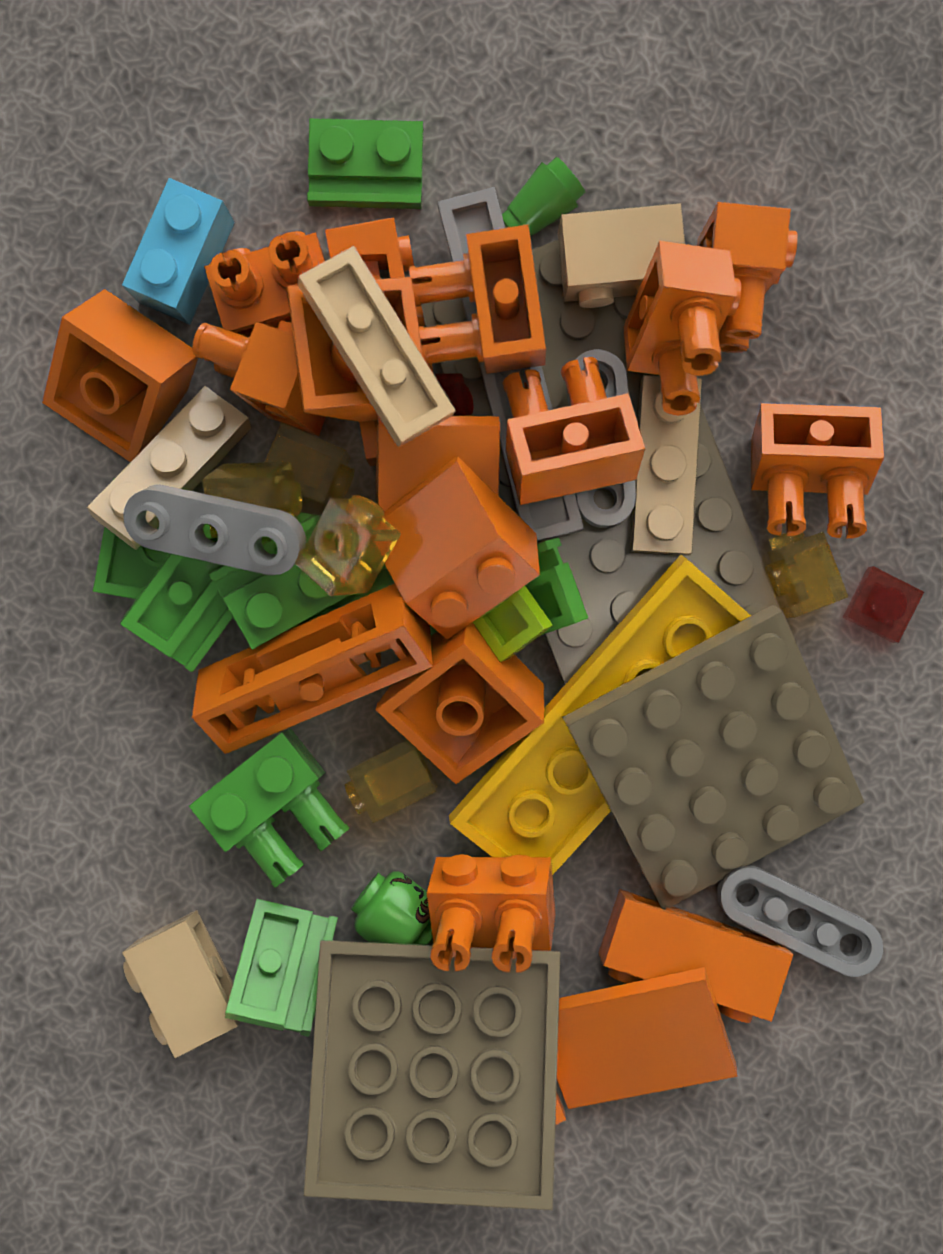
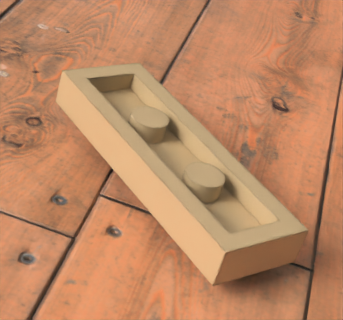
[297,246,455,448]
[630,375,702,556]
[87,386,251,550]

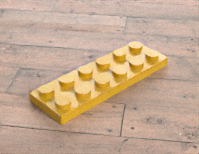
[449,555,751,875]

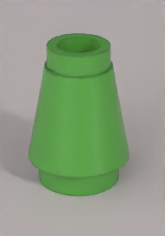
[502,157,586,236]

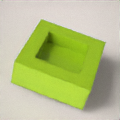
[473,586,553,663]

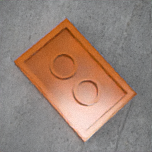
[557,967,738,1109]

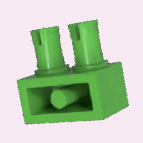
[189,729,349,888]

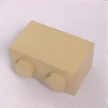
[558,203,685,308]
[122,910,241,1058]

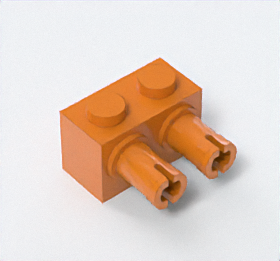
[697,202,798,353]
[409,225,546,374]
[204,231,326,337]
[623,241,741,416]
[192,321,326,436]
[502,357,645,505]
[751,403,884,539]
[427,854,556,973]

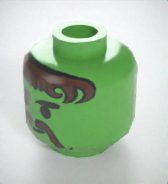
[351,871,433,945]

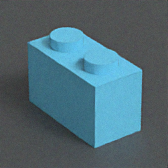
[122,178,235,325]

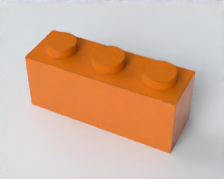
[598,889,794,1023]

